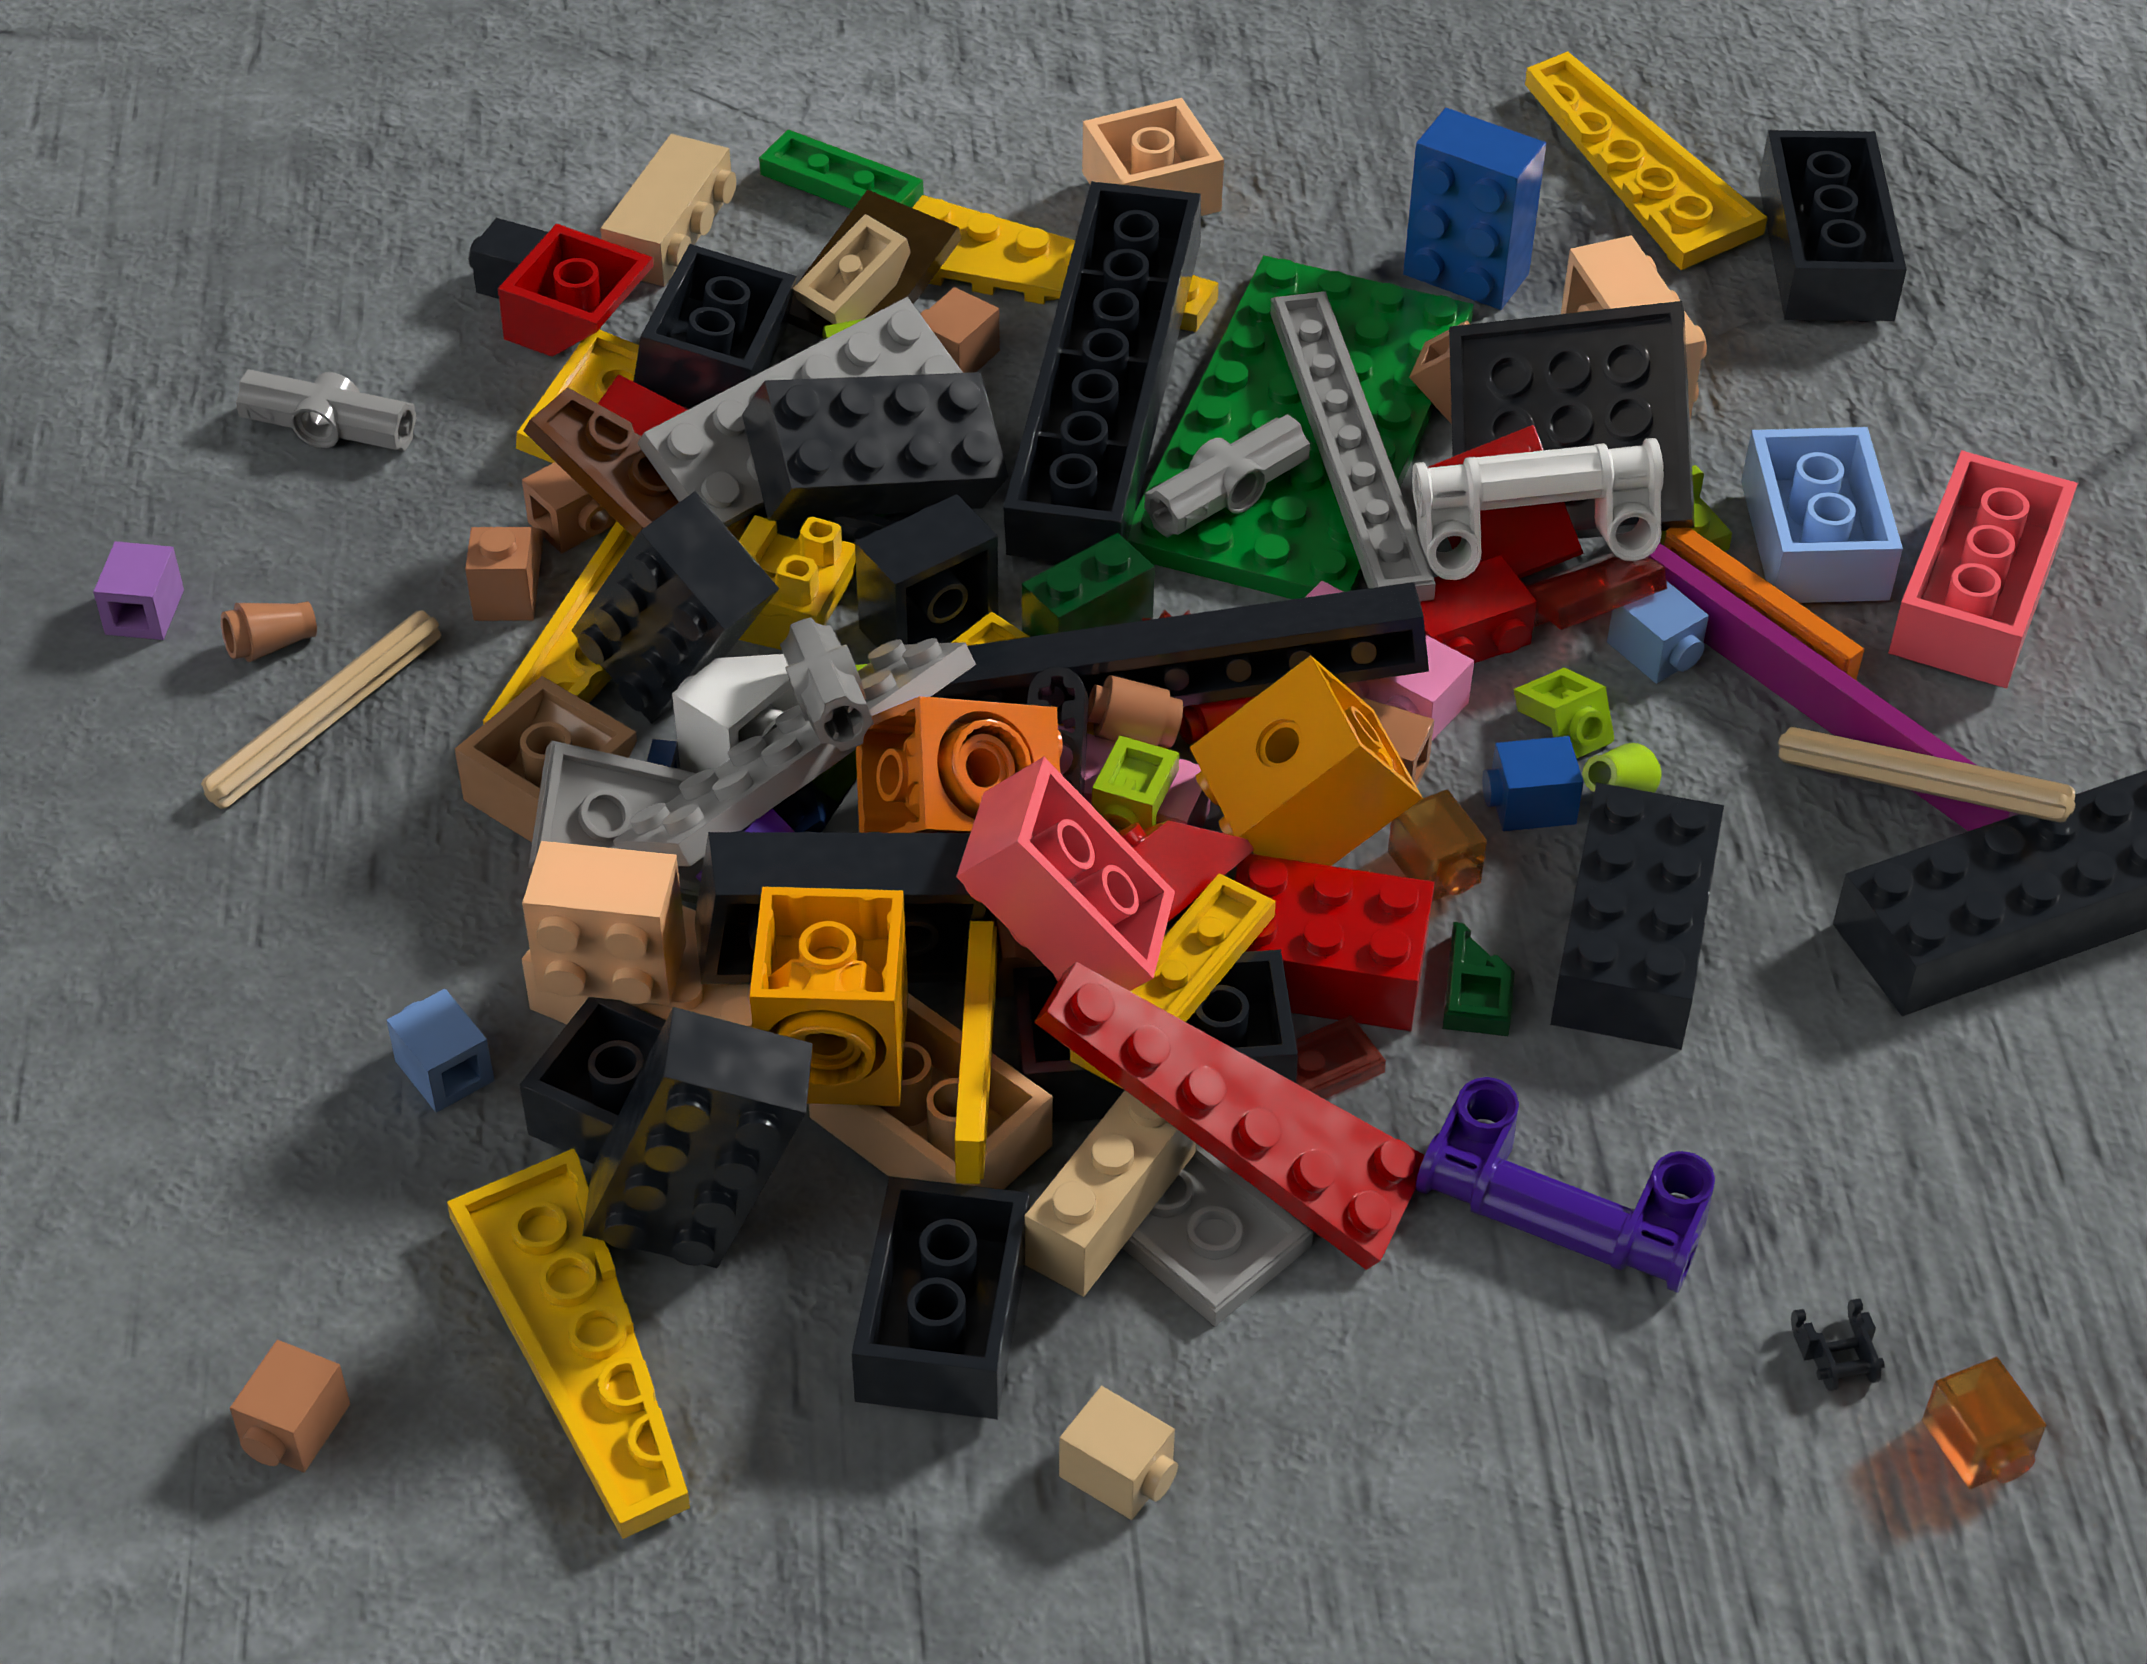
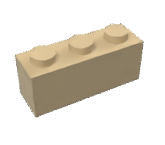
[600,134,736,287]
[1025,1091,1196,1297]

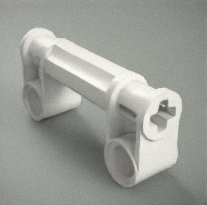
[1412,438,1664,580]

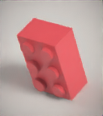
[956,757,1175,991]

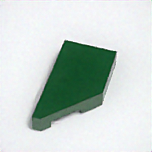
[1442,922,1515,1037]

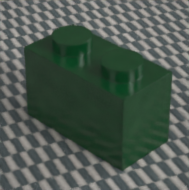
[1022,533,1155,637]

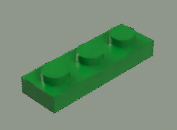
[759,130,924,210]

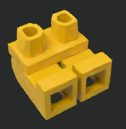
[739,515,856,650]

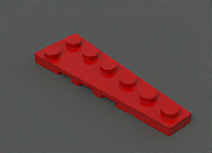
[1034,962,1425,1270]

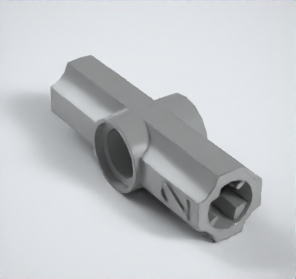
[236,369,417,451]
[1144,414,1310,538]
[780,617,874,752]

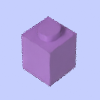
[93,541,184,640]

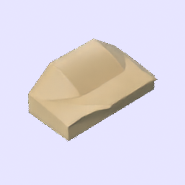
[793,214,911,324]

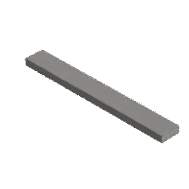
[1270,292,1436,601]

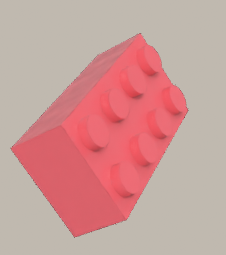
[1888,450,2078,689]

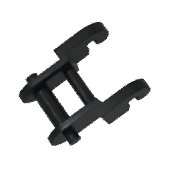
[1791,1298,1885,1391]

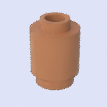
[1088,675,1183,748]

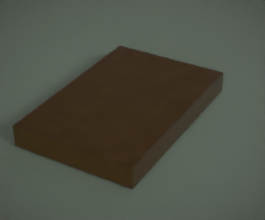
[788,190,961,338]

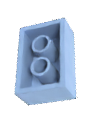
[1741,427,1903,603]

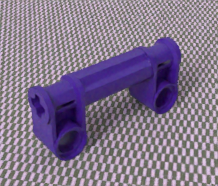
[1416,1077,1715,1293]

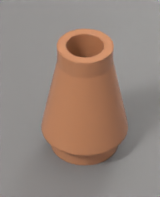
[221,601,317,662]

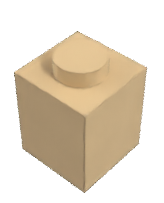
[1059,1385,1178,1520]

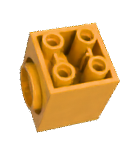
[1189,655,1423,866]
[749,887,908,1106]

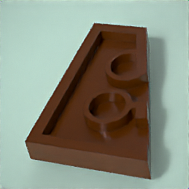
[523,387,679,538]

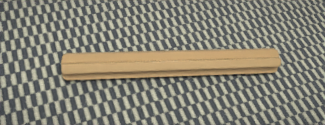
[201,610,441,809]
[1778,727,2075,823]

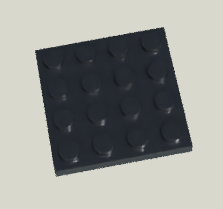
[1449,301,1695,539]

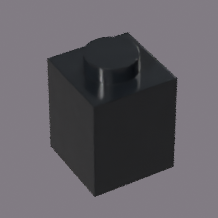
[468,217,548,299]

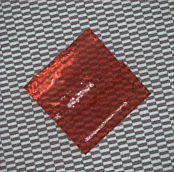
[1525,551,1667,630]

